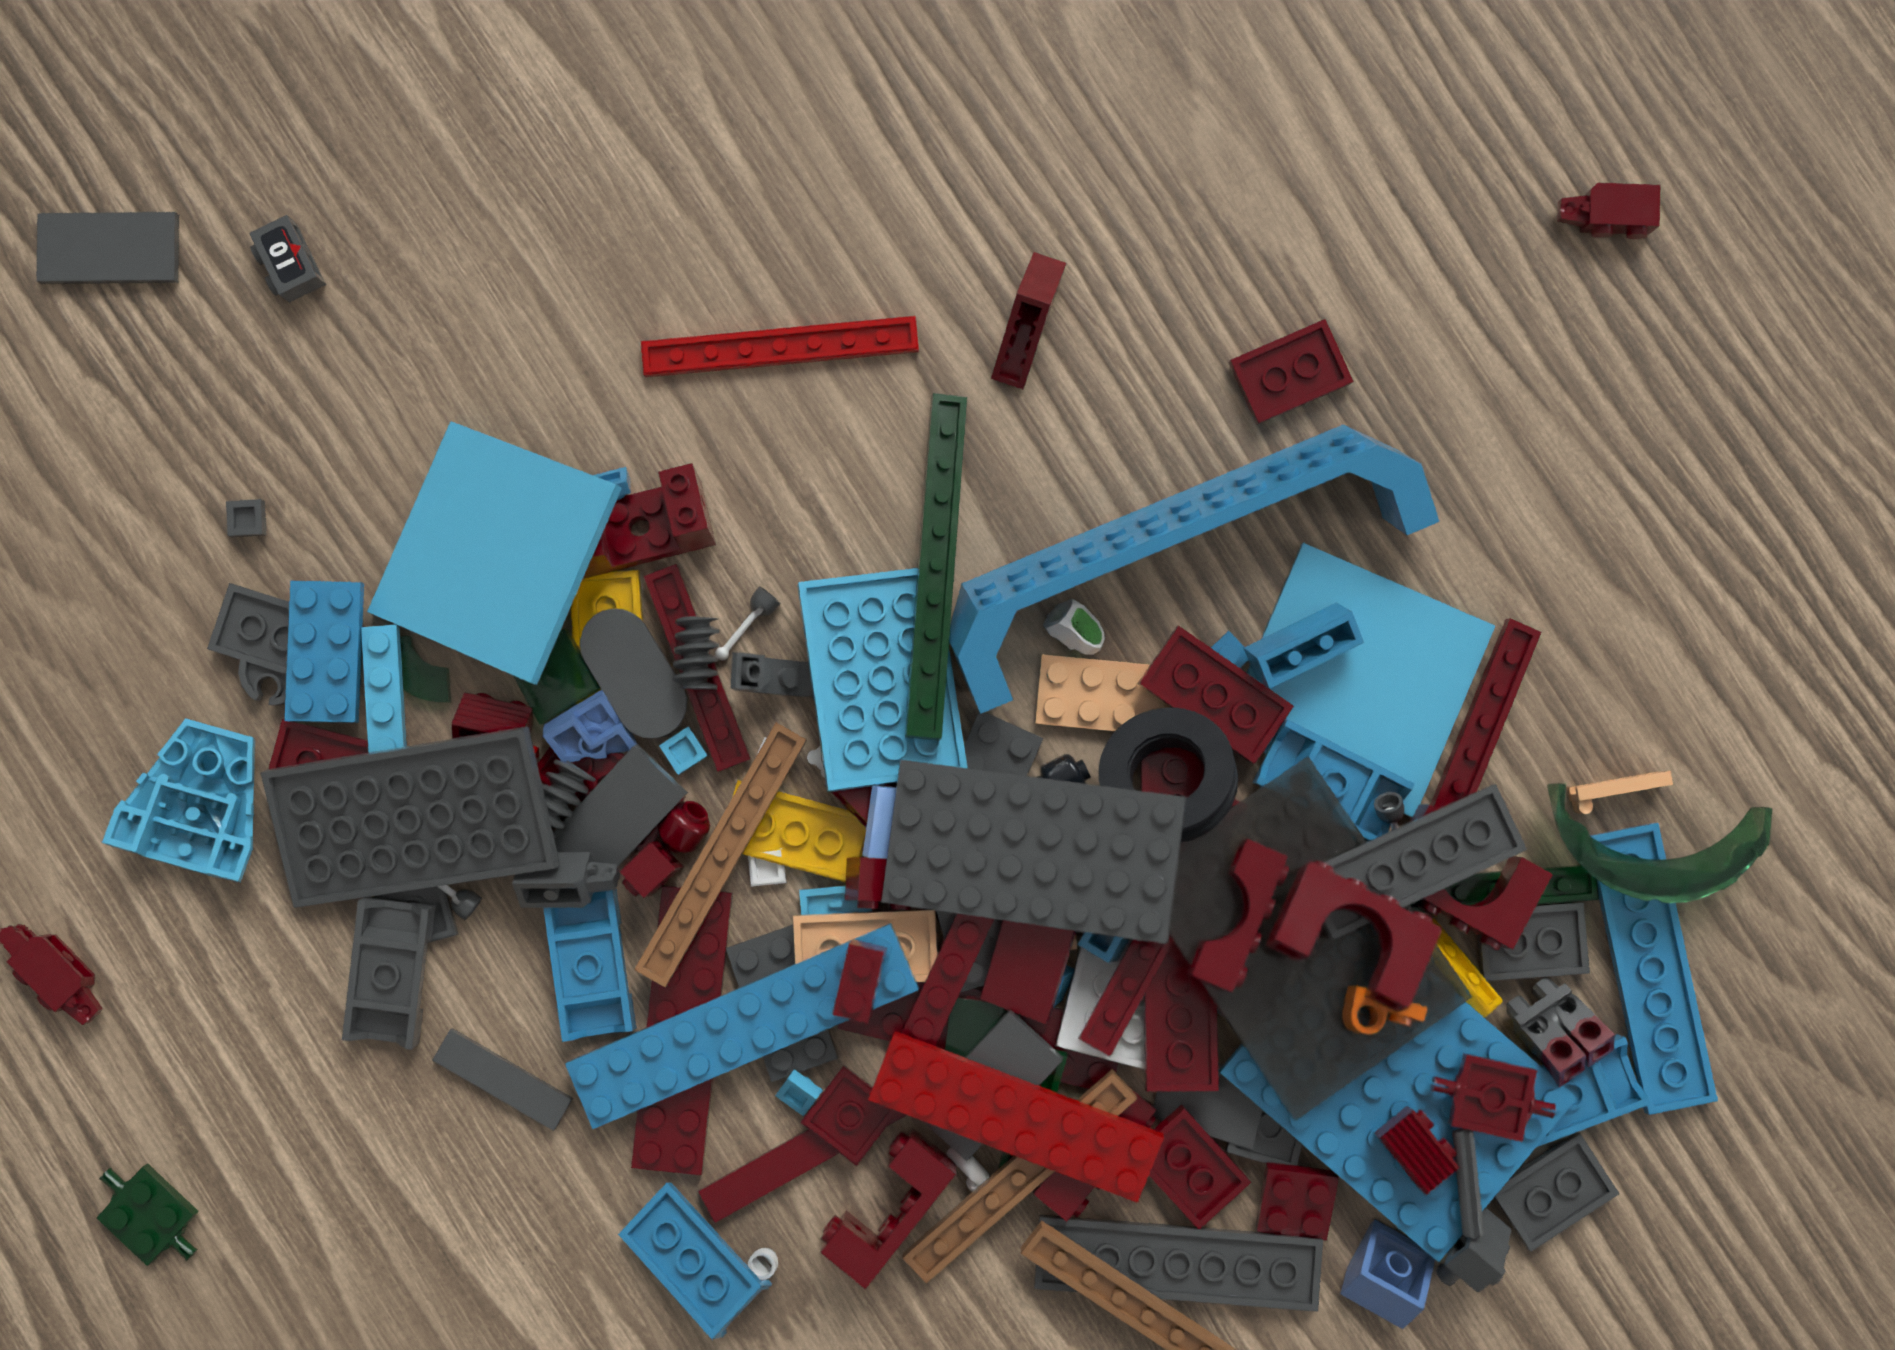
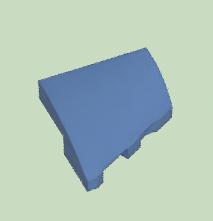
[543,690,638,762]

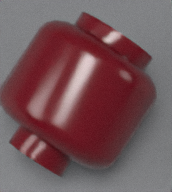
[658,801,711,853]

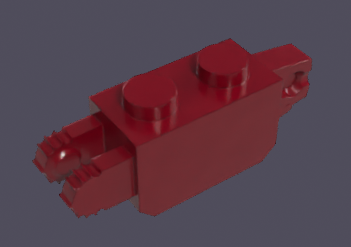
[0,924,103,1025]

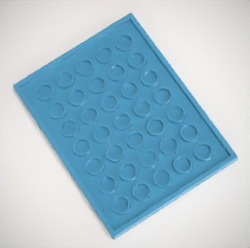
[1218,923,1578,1263]

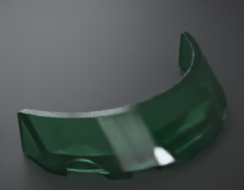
[1547,783,1772,903]

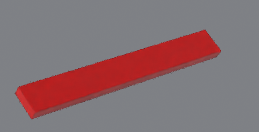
[641,316,919,378]

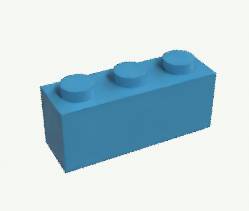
[1244,602,1364,689]

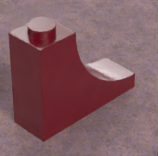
[991,252,1066,390]

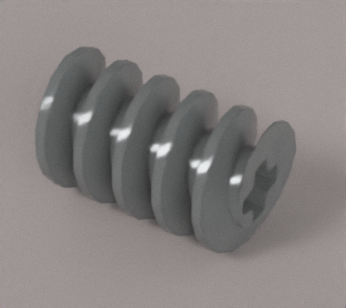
[673,616,720,690]
[542,760,597,839]

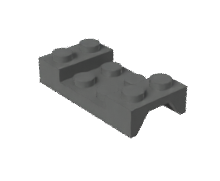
[342,897,436,1050]

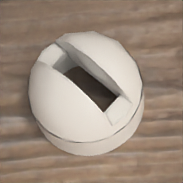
[748,1248,778,1280]

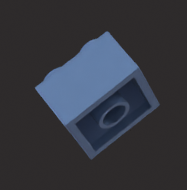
[1340,1219,1435,1329]

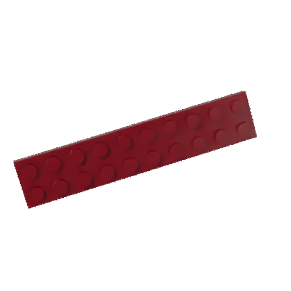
[1140,748,1219,1091]

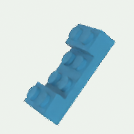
[1252,719,1415,841]
[543,889,637,1042]
[1537,1034,1651,1147]

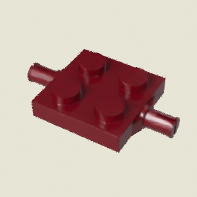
[1431,1053,1556,1142]

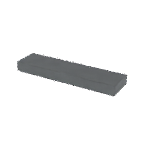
[432,1028,573,1131]

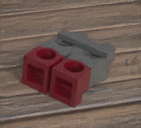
[1506,977,1615,1088]

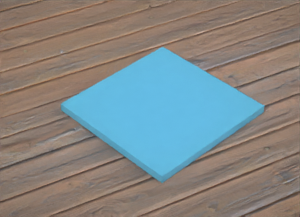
[367,421,622,685]
[1246,543,1495,817]

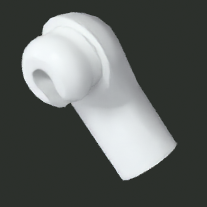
[947,1147,990,1192]

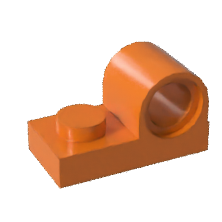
[1342,986,1428,1034]

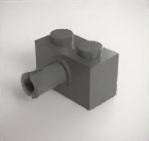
[1436,1207,1511,1293]

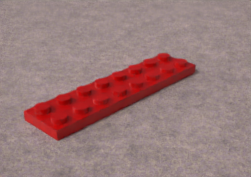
[868,1031,1164,1203]

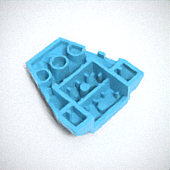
[102,718,255,883]

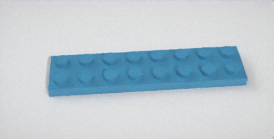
[1586,823,1718,1115]

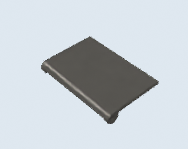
[1153,1063,1263,1149]

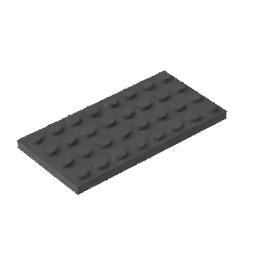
[260,726,560,908]
[882,760,1187,944]

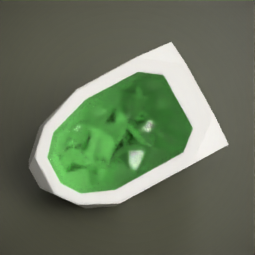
[1043,599,1105,655]

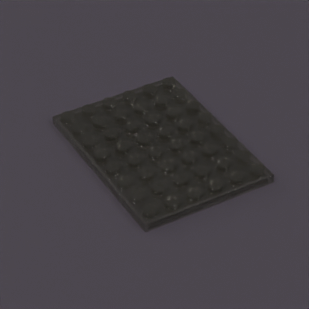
[1169,756,1472,1121]

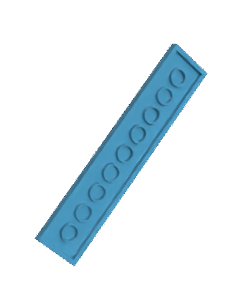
[565,923,919,1129]

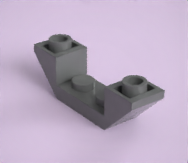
[730,652,813,697]

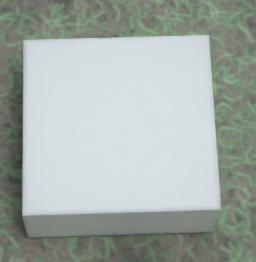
[748,848,787,887]

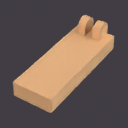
[1567,771,1673,814]

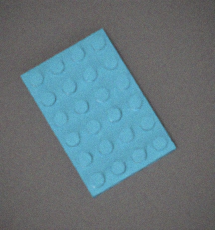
[797,568,968,792]

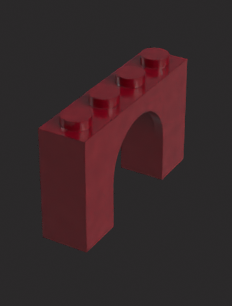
[1410,804,1553,951]
[1266,861,1443,1013]

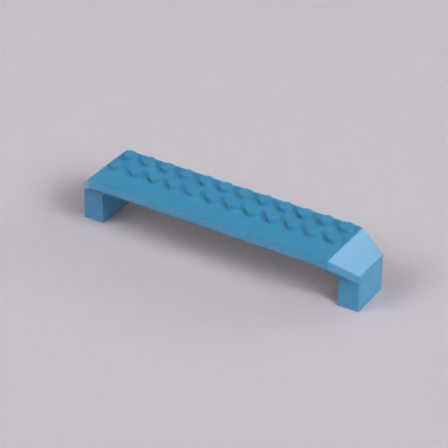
[949,424,1440,714]

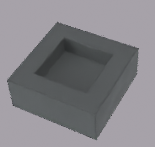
[226,499,267,538]

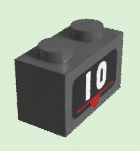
[249,215,326,302]

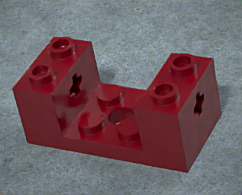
[583,463,716,579]
[820,1127,956,1289]

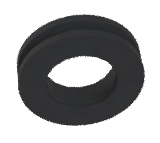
[1098,708,1238,843]

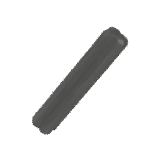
[1452,1128,1484,1238]

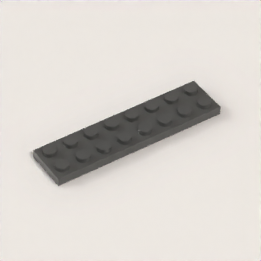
[1034,1214,1323,1312]

